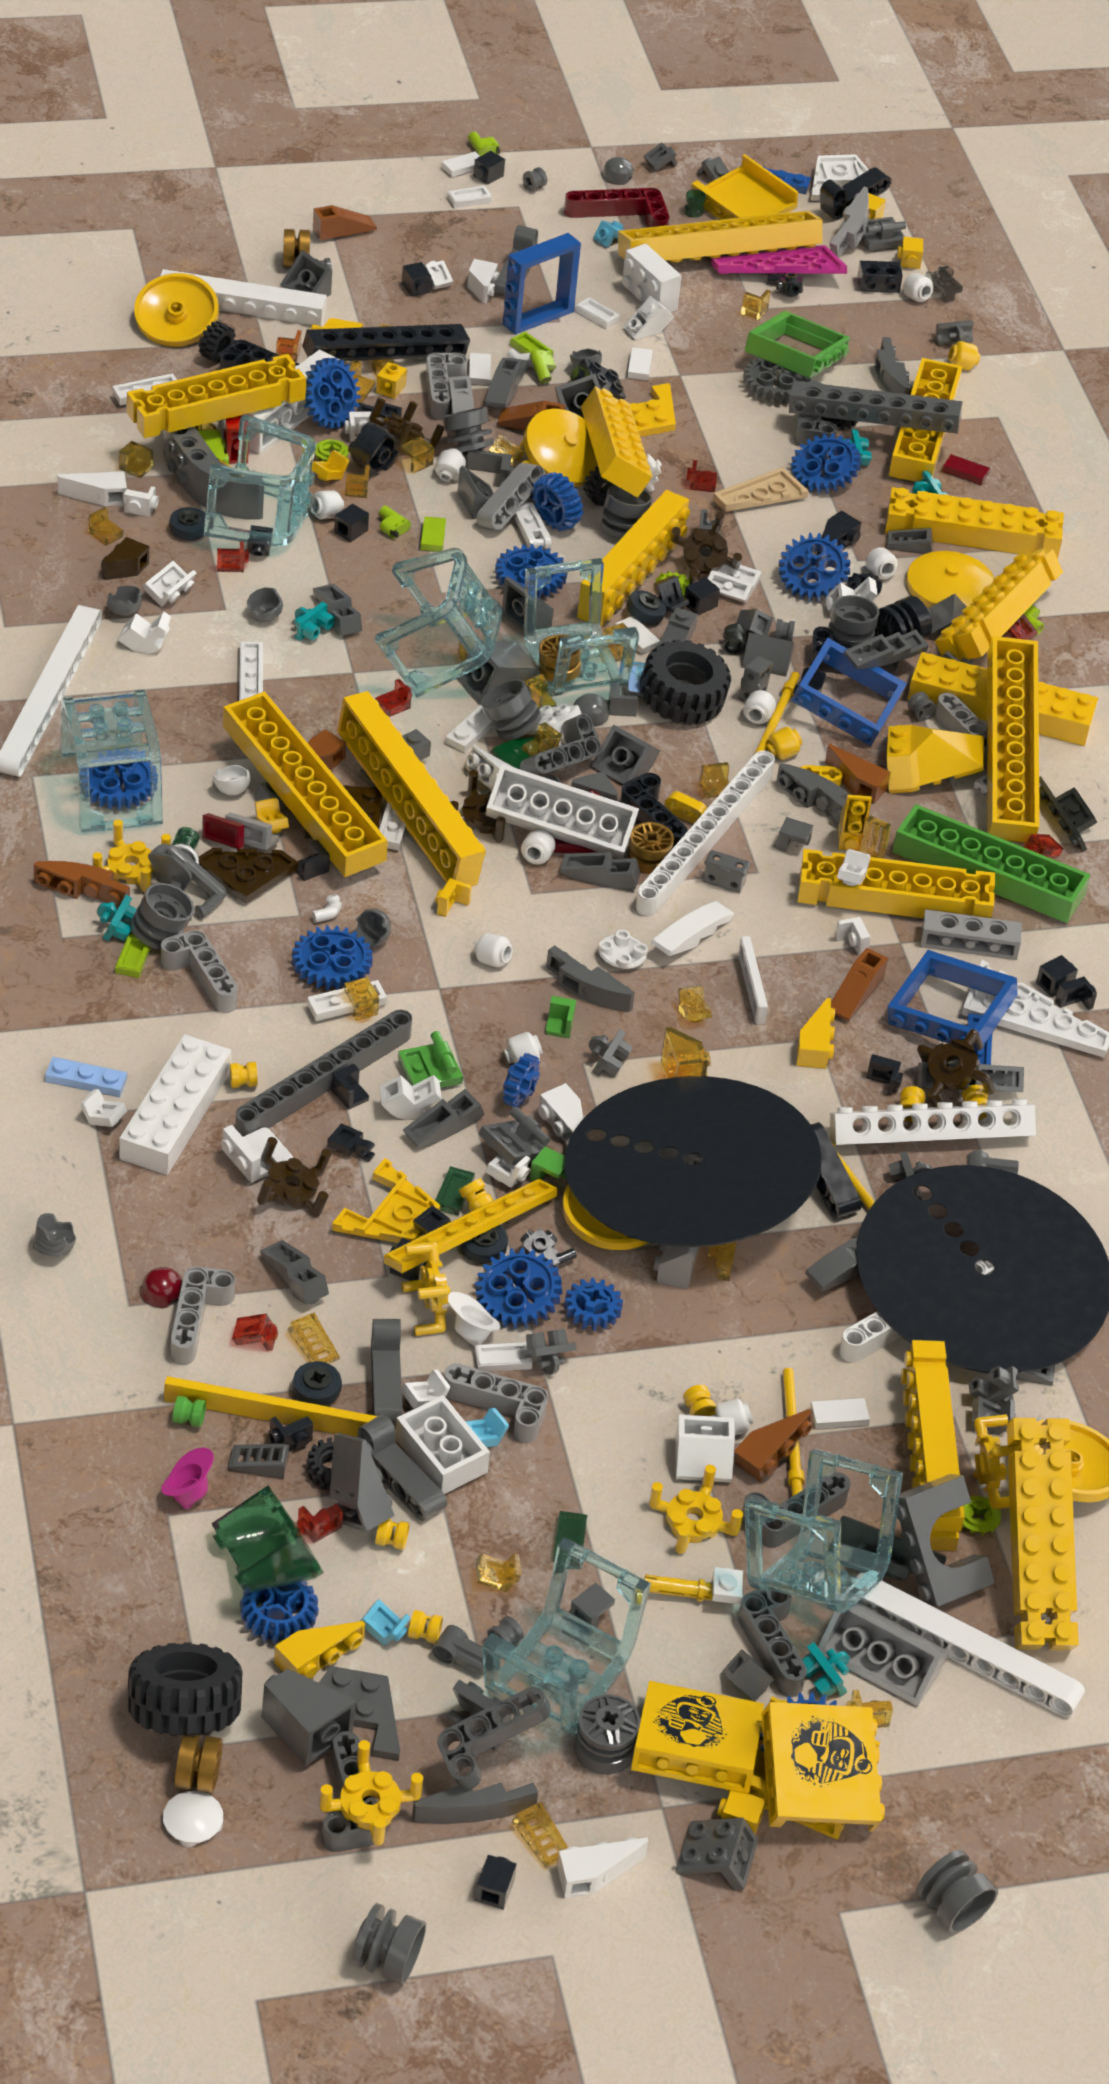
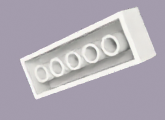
[246,350,339,454]
[486,764,639,859]
[120,1034,232,1175]

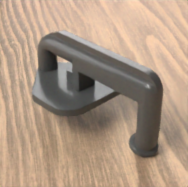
[148,844,226,919]

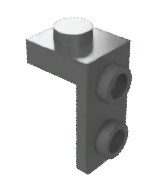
[467,450,514,487]

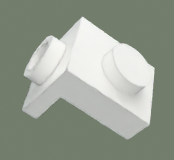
[124,486,159,517]
[837,849,871,886]
[80,1089,127,1127]
[485,1155,531,1188]
[402,1370,450,1409]
[711,1567,743,1604]

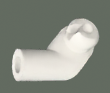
[312,894,342,923]

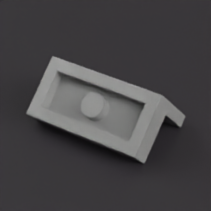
[225,812,280,850]

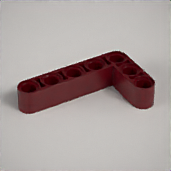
[564,188,670,227]

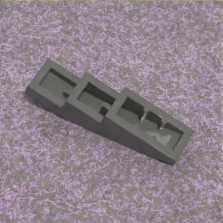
[844,630,929,669]
[918,1062,1024,1092]
[412,1782,538,1824]

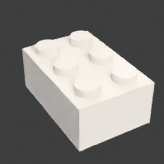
[622,244,682,312]
[395,1395,490,1494]

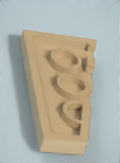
[713,467,809,512]

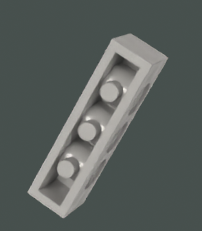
[920,909,1022,960]

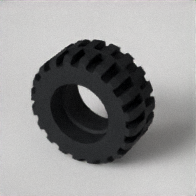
[639,640,731,725]
[127,1642,243,1737]

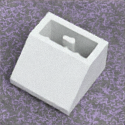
[675,1415,735,1483]

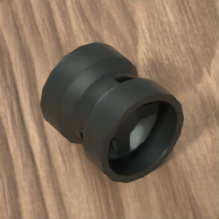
[723,624,746,656]

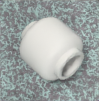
[903,273,933,302]
[435,449,466,482]
[310,490,344,520]
[865,547,898,580]
[743,690,776,725]
[521,829,555,865]
[474,933,513,967]
[504,1032,543,1064]
[711,1399,753,1436]

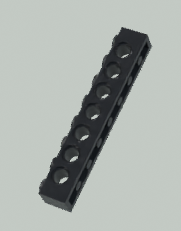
[302,324,470,361]

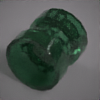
[684,189,706,218]
[171,827,200,851]

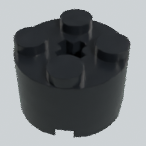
[348,423,400,475]

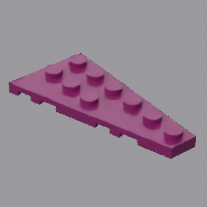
[711,245,847,274]

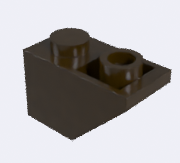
[101,537,150,580]

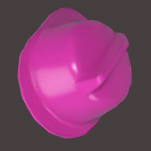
[161,1447,214,1509]

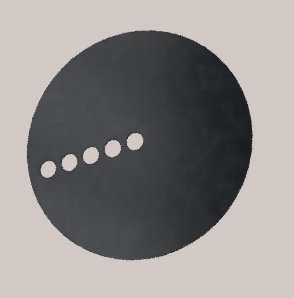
[564,1076,822,1247]
[856,1165,1109,1374]

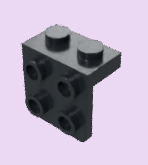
[570,358,626,400]

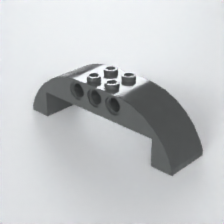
[163,425,264,520]

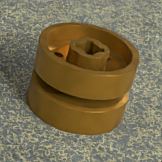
[283,229,310,267]
[539,634,581,683]
[627,822,674,874]
[175,1734,223,1793]

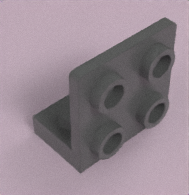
[677,1818,758,1890]

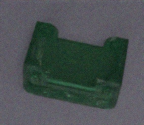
[211,1485,324,1592]

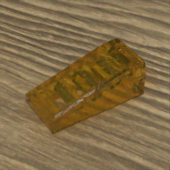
[288,1312,340,1363]
[512,1802,568,1868]

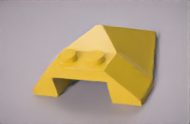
[887,725,984,794]

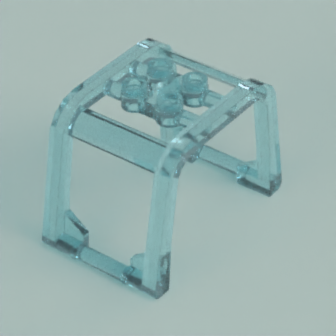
[204,415,316,546]
[375,548,502,697]
[524,558,639,697]
[60,689,163,833]
[745,1448,903,1614]
[482,1537,651,1735]

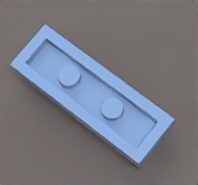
[45,1057,127,1097]

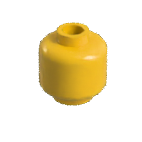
[948,341,980,371]
[766,726,803,761]

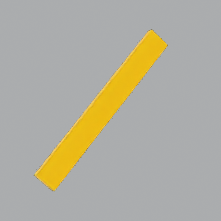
[384,1179,557,1273]
[164,1376,377,1437]

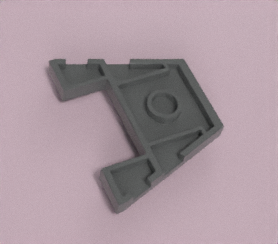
[319,1666,400,1761]

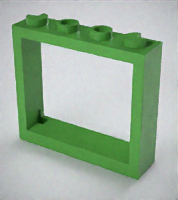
[744,311,850,378]

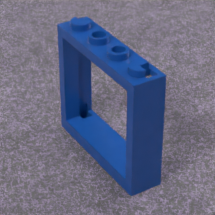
[503,233,581,335]
[791,638,907,746]
[887,950,1018,1053]

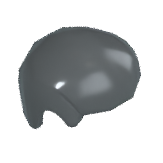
[602,157,634,184]
[570,348,602,369]
[107,585,142,616]
[247,587,283,622]
[573,693,609,727]
[354,908,391,948]

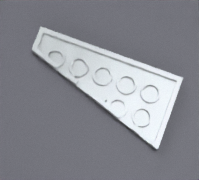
[962,959,1109,1058]

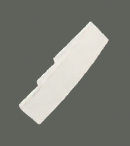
[651,901,734,956]

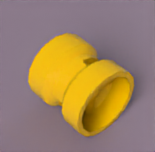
[229,1062,258,1088]
[962,1085,988,1120]
[900,1086,926,1122]
[458,1178,494,1212]
[683,1384,716,1416]
[375,1518,410,1551]
[408,1609,443,1644]

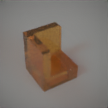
[276,330,302,362]

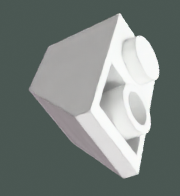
[468,259,500,304]
[623,296,674,340]

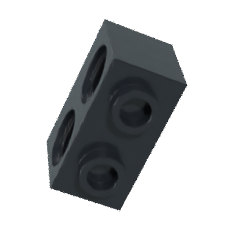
[857,260,903,293]

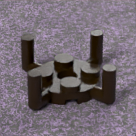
[369,397,445,450]
[671,511,742,584]
[450,770,507,842]
[917,1029,995,1107]
[257,1137,332,1217]

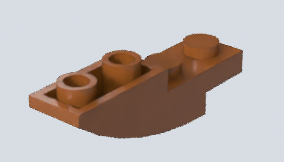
[34,861,130,908]

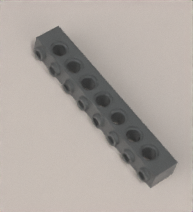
[789,381,963,434]

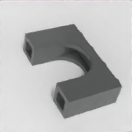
[893,1474,995,1607]

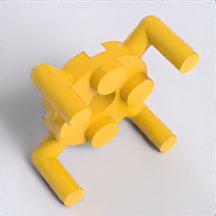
[92,819,171,892]
[401,1242,451,1336]
[973,1414,1015,1509]
[649,1464,743,1554]
[319,1740,423,1846]

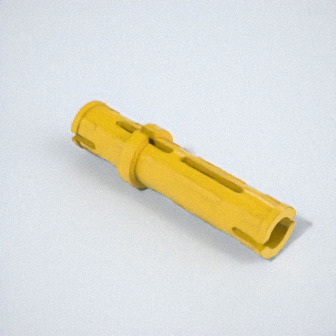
[643,1574,713,1602]

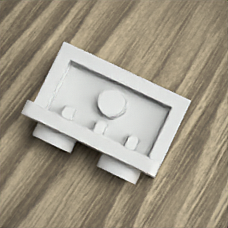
[142,561,197,607]

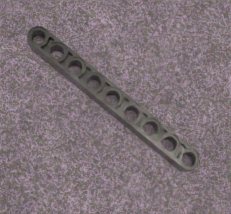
[235,1009,413,1137]

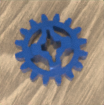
[503,1053,540,1108]
[564,1278,623,1331]

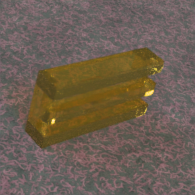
[860,815,891,859]

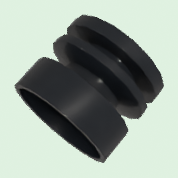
[875,595,932,640]

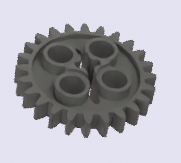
[743,357,811,403]

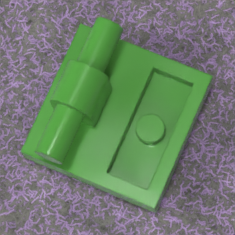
[398,1031,463,1088]

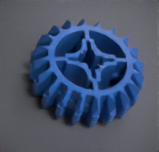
[532,472,584,532]
[240,1571,319,1645]

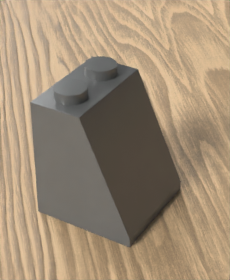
[457,640,540,705]
[261,1669,356,1766]

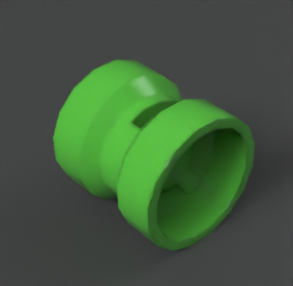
[172,1395,206,1428]

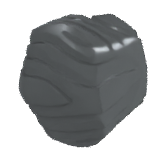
[33,1213,76,1257]

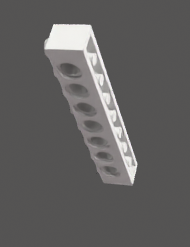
[830,1099,1036,1145]

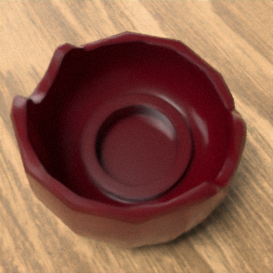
[141,1267,183,1308]

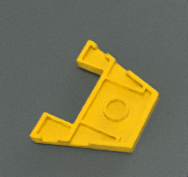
[630,383,676,437]
[332,1158,440,1243]

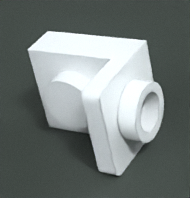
[425,260,453,290]
[345,412,374,441]
[835,917,870,956]

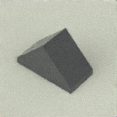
[571,771,618,801]

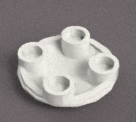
[598,930,648,969]
[163,1791,223,1847]

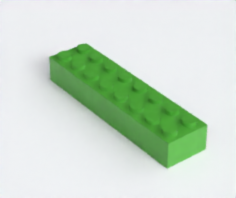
[892,804,1091,923]

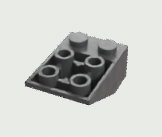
[329,1433,395,1531]

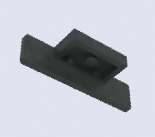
[1039,776,1098,852]
[833,1515,947,1580]

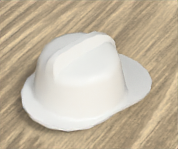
[448,1292,500,1346]

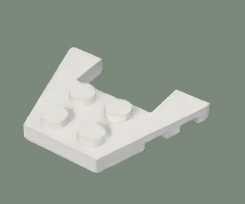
[811,154,887,201]

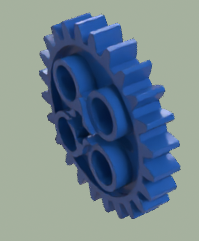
[303,358,361,429]
[791,433,861,494]
[779,533,850,602]
[495,544,568,598]
[79,749,158,810]
[292,925,373,991]
[475,1248,563,1330]

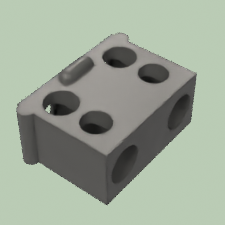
[739,656,773,701]
[704,850,751,894]

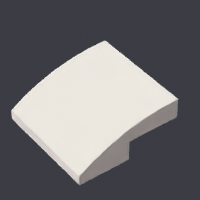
[708,565,761,603]

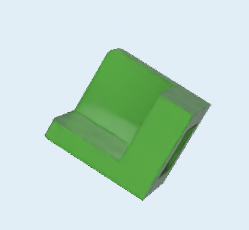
[545,996,576,1039]
[530,1146,567,1181]

